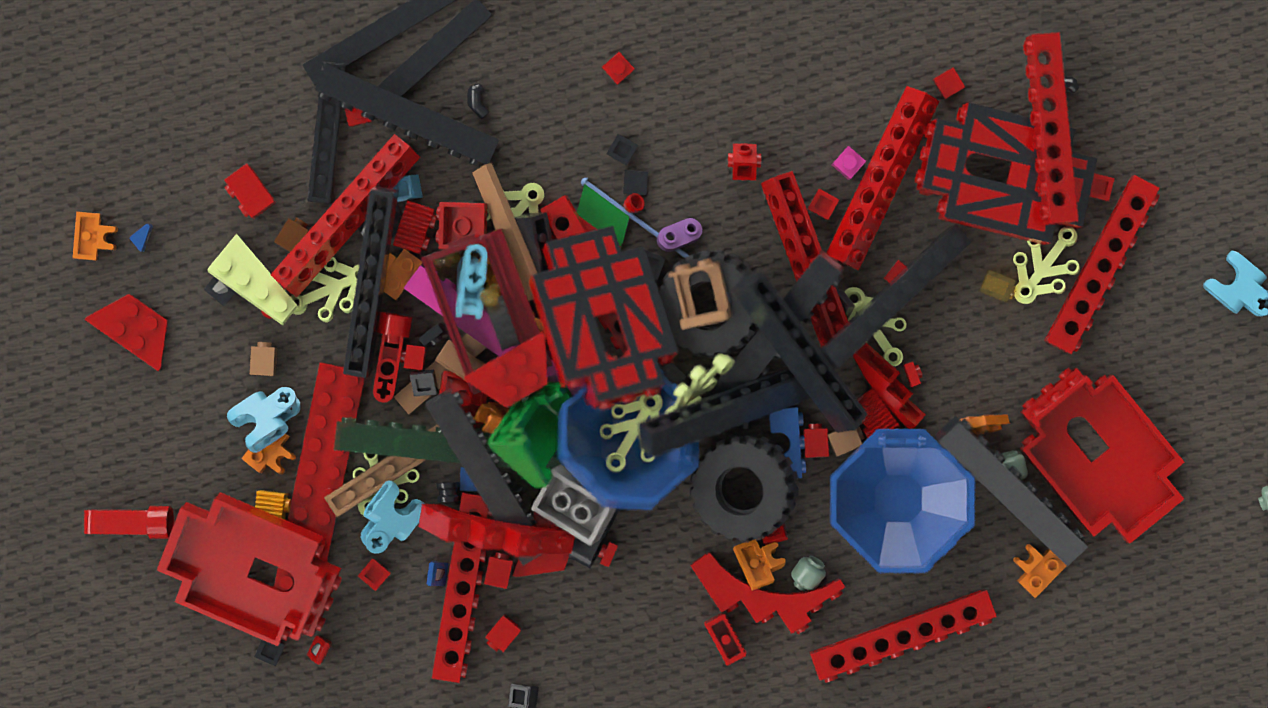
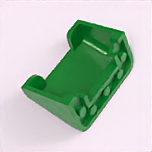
[488,382,573,488]

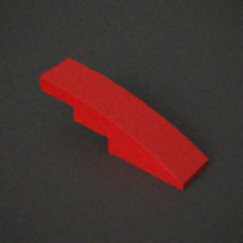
[853,343,926,429]

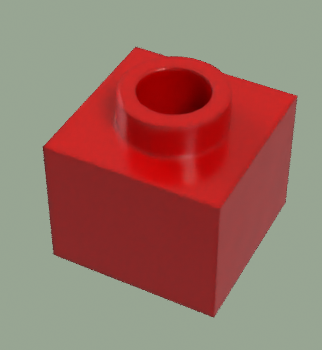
[400,345,427,370]

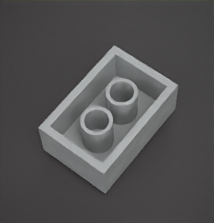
[531,465,616,546]

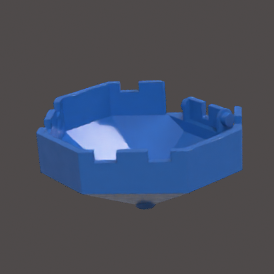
[558,367,699,510]
[830,429,975,573]

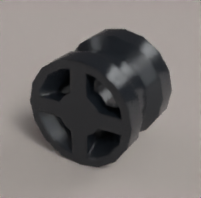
[436,482,461,502]

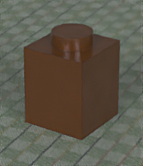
[274,217,309,252]

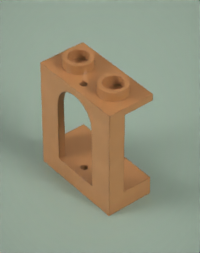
[669,259,732,329]

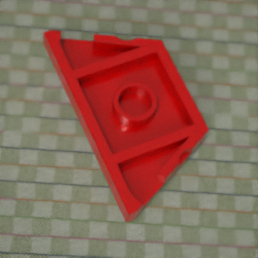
[85,294,168,371]
[464,331,548,407]
[513,512,575,577]

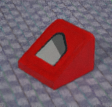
[307,635,332,665]

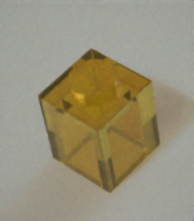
[979,270,1017,303]

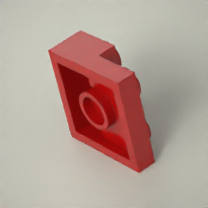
[436,202,487,250]
[439,371,487,429]

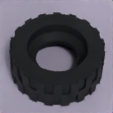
[484,295,520,351]

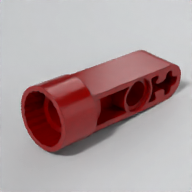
[373,312,412,403]
[84,506,174,539]

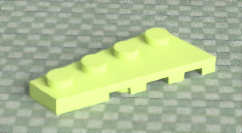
[208,234,297,325]

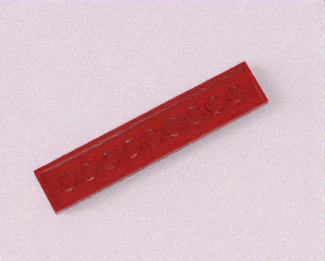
[274,362,365,591]

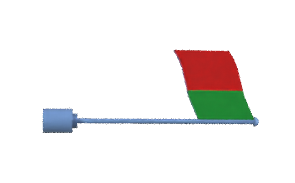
[577,178,731,303]

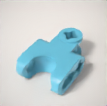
[456,244,487,319]
[1203,251,1268,316]
[227,387,301,453]
[360,480,425,554]

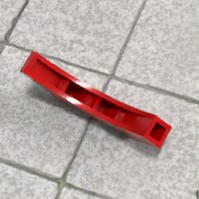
[419,504,574,557]
[690,551,845,634]

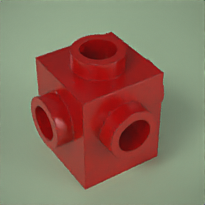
[728,143,761,180]

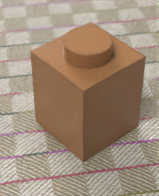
[250,342,277,376]
[828,427,864,456]

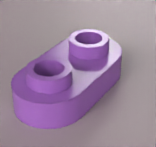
[657,218,702,252]

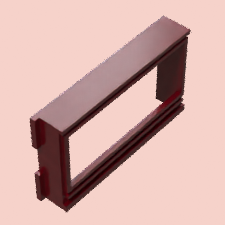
[421,228,553,394]

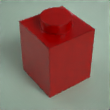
[803,424,829,458]
[484,552,514,589]
[485,614,522,652]

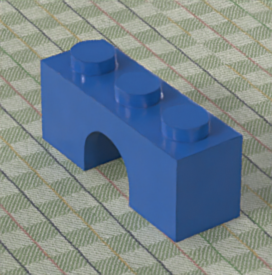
[769,407,806,478]

